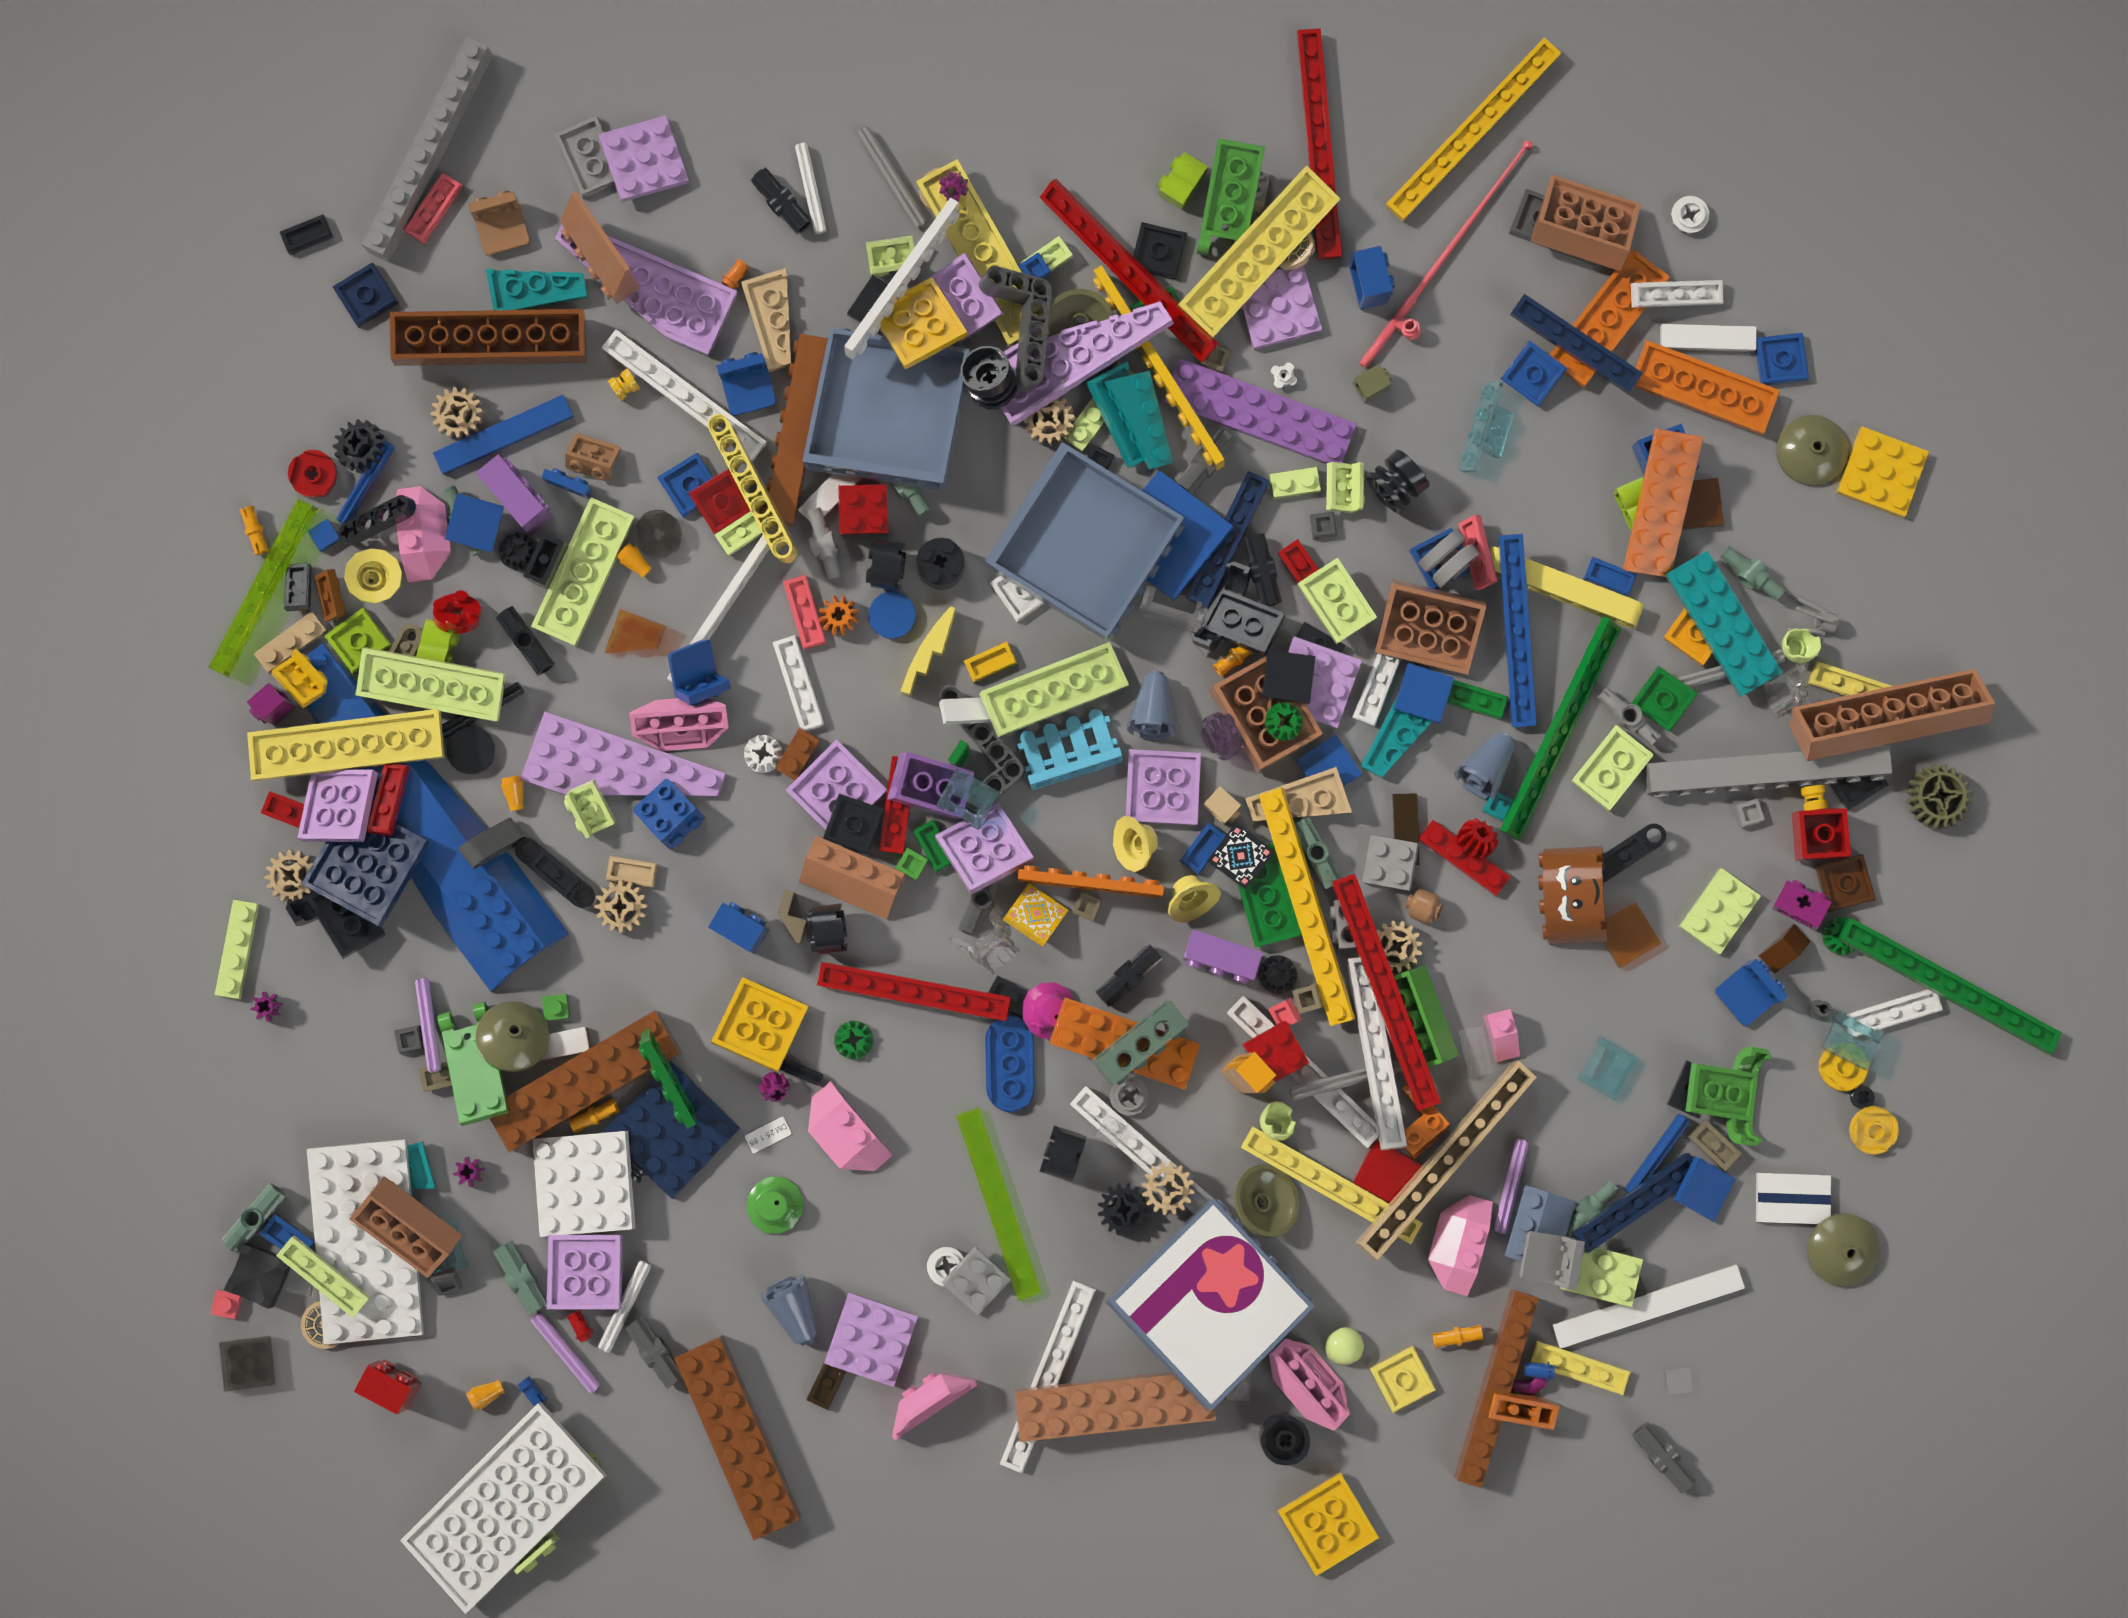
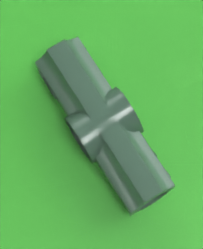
[1295,817,1342,890]
[221,1183,287,1254]
[493,1241,547,1315]

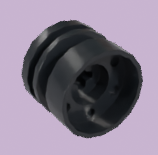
[960,346,1018,409]
[1366,449,1430,514]

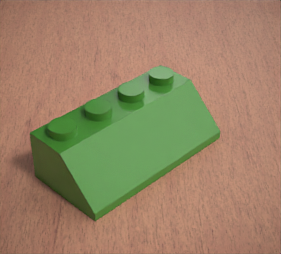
[1394,965,1459,1067]

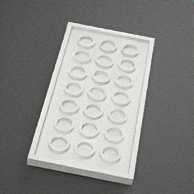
[307,1139,424,1345]
[400,1402,607,1614]

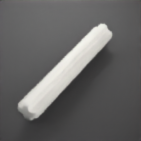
[795,143,827,234]
[598,1261,651,1353]

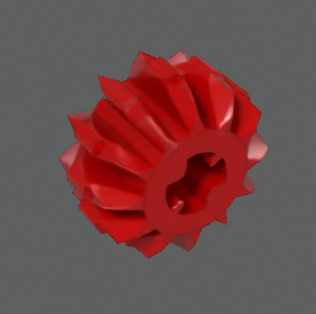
[1456,818,1499,860]

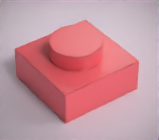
[1268,998,1302,1026]
[211,1289,242,1319]

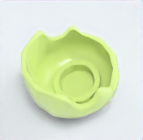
[1781,628,1821,664]
[1260,1101,1296,1141]
[1324,1327,1364,1365]

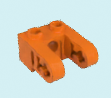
[1401,1085,1450,1160]

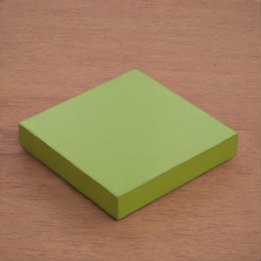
[325,608,392,675]

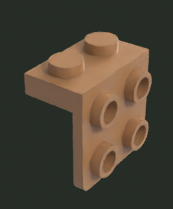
[468,191,530,256]

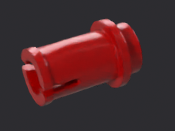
[566,1310,594,1343]

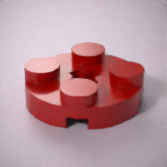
[288,450,338,498]
[433,590,481,634]

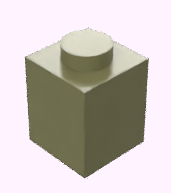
[1352,364,1392,403]

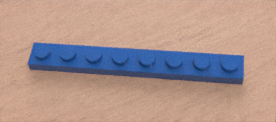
[1498,534,1536,727]

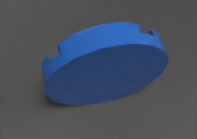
[868,591,916,640]

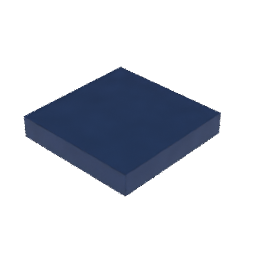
[332,262,399,328]

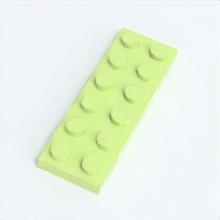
[531,497,635,647]
[979,642,1129,737]
[356,647,506,722]

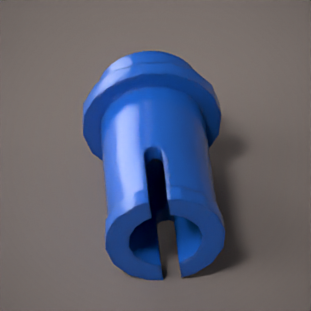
[1524,1361,1555,1382]
[518,1376,547,1407]

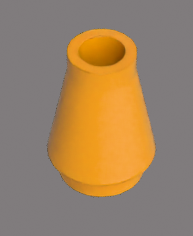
[616,543,652,578]
[500,775,524,811]
[466,1380,505,1411]

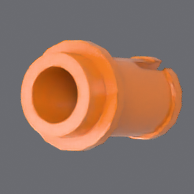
[721,259,750,289]

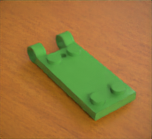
[1196,138,1265,256]
[437,1002,509,1126]

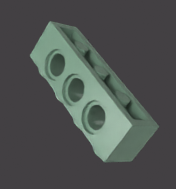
[1091,1001,1189,1085]

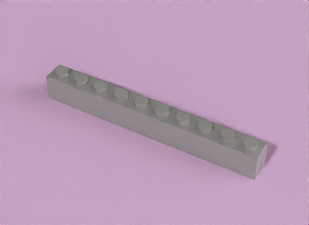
[361,37,493,262]
[1644,745,1892,798]

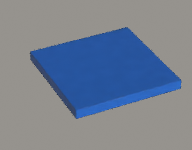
[1142,470,1234,601]

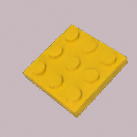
[880,277,968,370]
[1836,426,1929,519]
[711,977,808,1073]
[1277,1472,1379,1576]

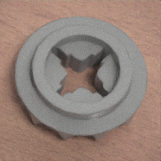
[1110,1077,1148,1116]

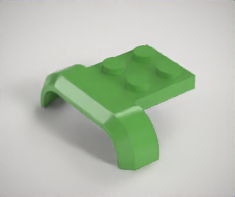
[1686,1047,1772,1146]

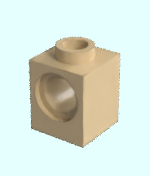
[1203,786,1241,825]

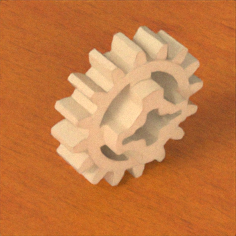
[430,387,484,440]
[1023,397,1076,446]
[264,850,313,902]
[594,880,648,933]
[1376,921,1422,973]
[1141,1162,1194,1215]

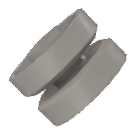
[1418,528,1480,588]

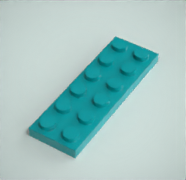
[1665,550,1783,697]

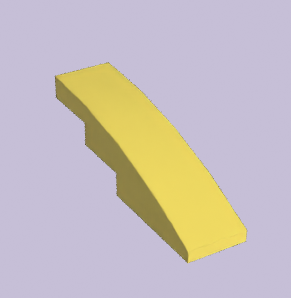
[901,606,956,697]

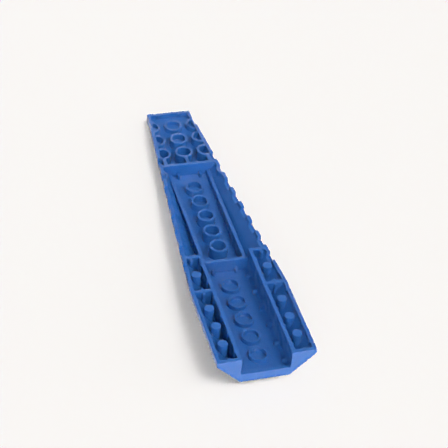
[306,643,569,992]

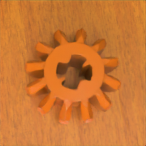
[819,596,859,636]

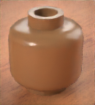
[1406,889,1443,924]

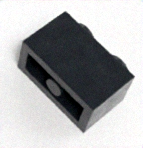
[523,533,568,590]

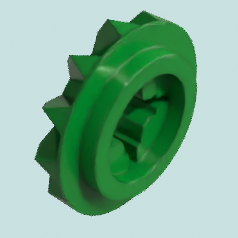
[1265,702,1303,741]
[1822,916,1855,955]
[834,1021,873,1059]

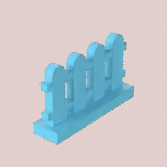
[1017,709,1123,791]

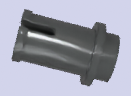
[1808,1000,1832,1019]

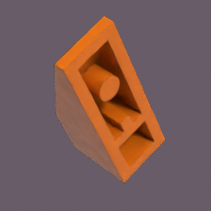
[1488,1393,1560,1430]

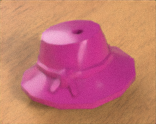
[1022,982,1075,1039]

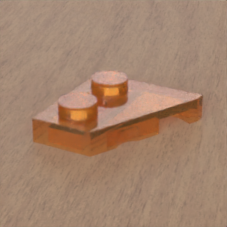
[605,609,666,653]

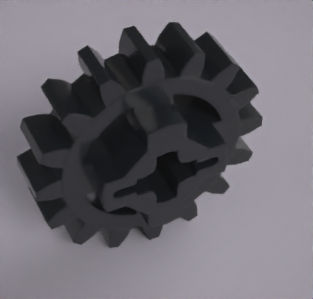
[333,419,386,472]
[1098,1183,1150,1236]

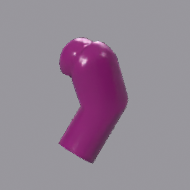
[1511,1377,1547,1395]

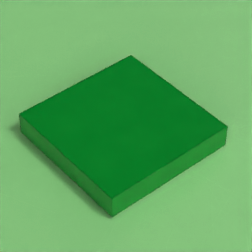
[1630,665,1698,732]

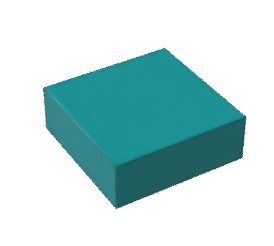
[1481,792,1513,822]

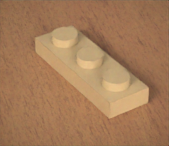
[254,611,328,674]

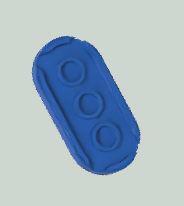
[985,1015,1035,1112]

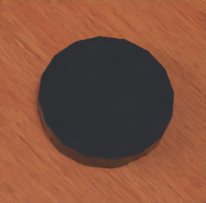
[447,727,495,775]

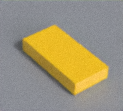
[964,642,1017,683]

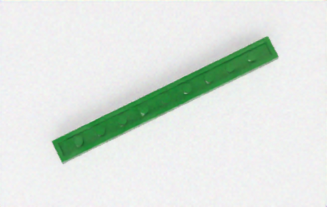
[1500,617,1622,841]
[1838,918,2062,1055]

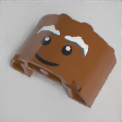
[1538,846,1608,945]

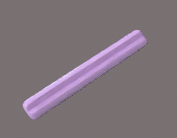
[415,978,442,1073]
[1494,1139,1529,1234]
[531,1312,601,1393]

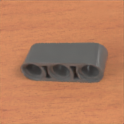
[458,817,526,869]

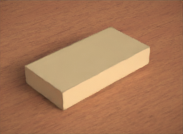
[606,856,658,888]

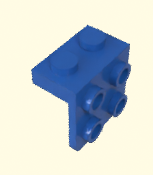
[716,352,776,416]
[668,639,731,705]
[634,779,705,850]
[1715,959,1788,1026]

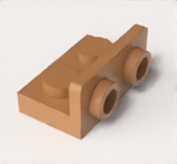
[565,433,621,482]

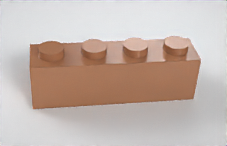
[799,836,906,919]
[349,1176,463,1278]

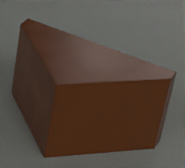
[1758,924,1811,974]

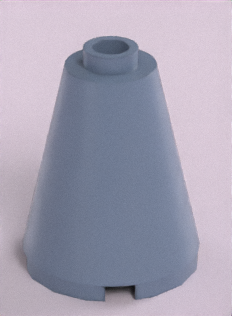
[1127,671,1175,740]
[1454,732,1515,800]
[760,1274,817,1346]

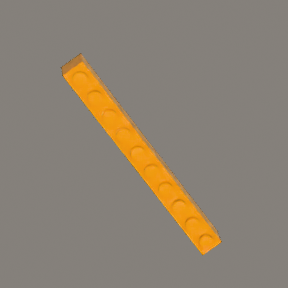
[1220,1052,1276,1094]

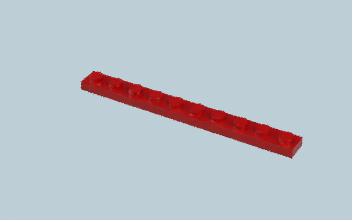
[1297,28,1342,261]
[1040,179,1219,362]
[1331,874,1441,1111]

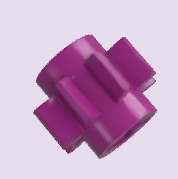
[939,171,968,202]
[250,992,283,1022]
[758,1072,790,1102]
[453,1156,485,1187]

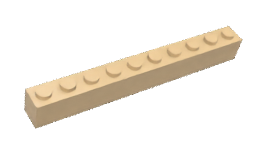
[1354,1061,1537,1260]

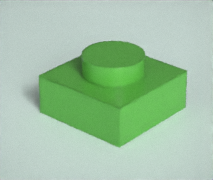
[895,848,928,881]
[542,994,570,1021]

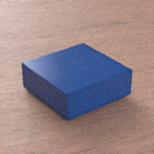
[1019,252,1051,279]
[307,519,340,552]

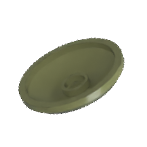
[1047,289,1114,337]
[1776,415,1848,486]
[476,1001,550,1072]
[1234,1164,1300,1238]
[1808,1213,1880,1287]

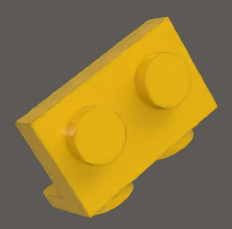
[271,649,327,708]

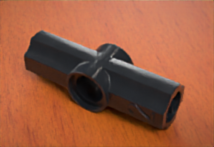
[751,167,812,235]
[1244,533,1282,607]
[496,606,555,676]
[1095,944,1163,1007]

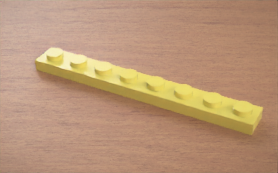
[1240,1126,1423,1244]

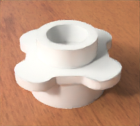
[1271,363,1297,389]

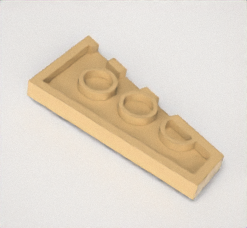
[741,268,792,372]
[1245,767,1352,821]

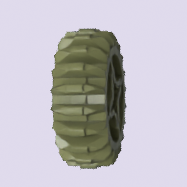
[1906,764,1973,829]

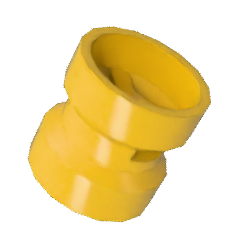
[608,368,640,401]
[1800,784,1829,810]

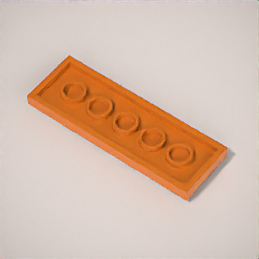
[1549,248,1670,388]
[1634,340,1780,436]
[1623,428,1703,577]
[1018,865,1164,899]
[1049,997,1200,1090]

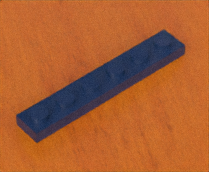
[1510,294,1643,394]
[1186,471,1270,609]
[1572,1153,1693,1254]

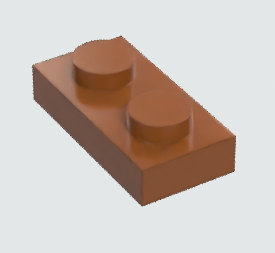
[314,569,345,622]
[775,727,821,781]

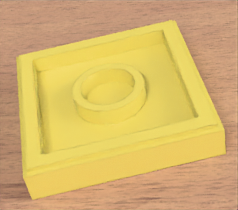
[1369,1346,1436,1413]

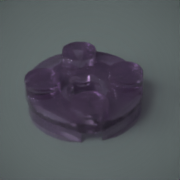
[1202,712,1244,760]

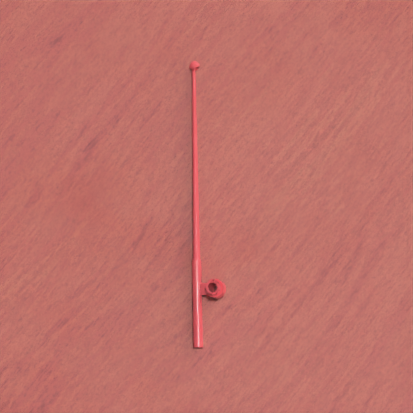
[1359,141,1533,369]

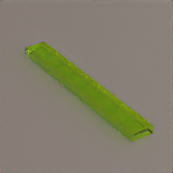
[208,499,318,678]
[956,1107,1041,1301]

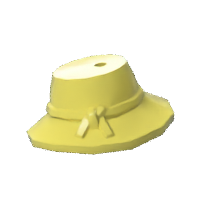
[344,549,402,604]
[1113,816,1158,872]
[1168,875,1222,923]

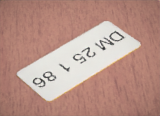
[745,1117,792,1153]

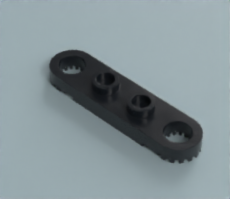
[1603,823,1666,883]
[515,838,595,909]

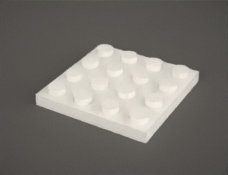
[533,1131,635,1237]

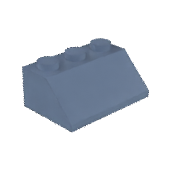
[1505,1185,1577,1261]

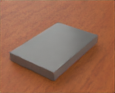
[554,115,615,199]

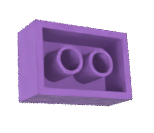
[476,455,552,536]
[887,752,974,819]
[1182,930,1263,985]

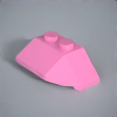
[396,486,452,583]
[629,698,729,751]
[808,1081,893,1171]
[1427,1195,1493,1296]
[1269,1338,1350,1431]
[892,1372,978,1440]

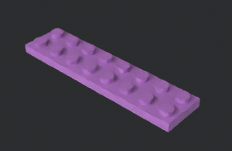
[1162,358,1357,464]

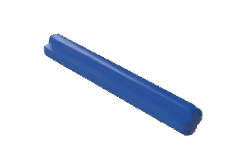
[336,441,395,524]
[1624,1114,1690,1193]

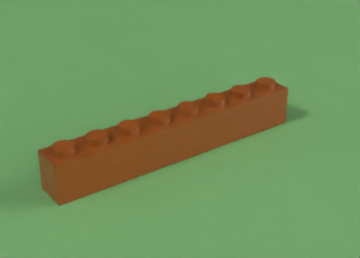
[762,333,828,527]
[1454,1289,1539,1488]

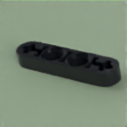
[338,495,416,546]

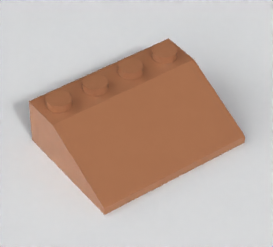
[1530,175,1641,271]
[560,191,640,304]
[1375,579,1487,675]
[1209,656,1323,773]

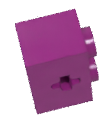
[247,683,296,726]
[1772,880,1832,931]

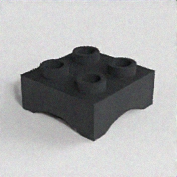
[224,1243,291,1309]

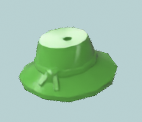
[746,1176,804,1234]

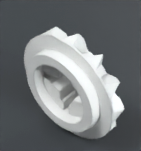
[1671,196,1709,234]
[744,735,782,773]
[927,1247,964,1286]

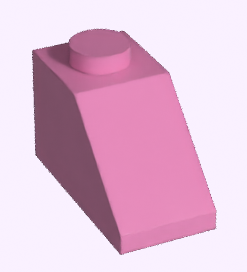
[1483,1009,1520,1063]

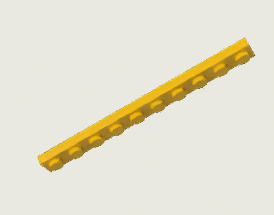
[1385,37,1561,222]
[1092,265,1225,471]
[1259,788,1355,1026]

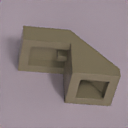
[778,890,808,945]
[1292,976,1352,1014]

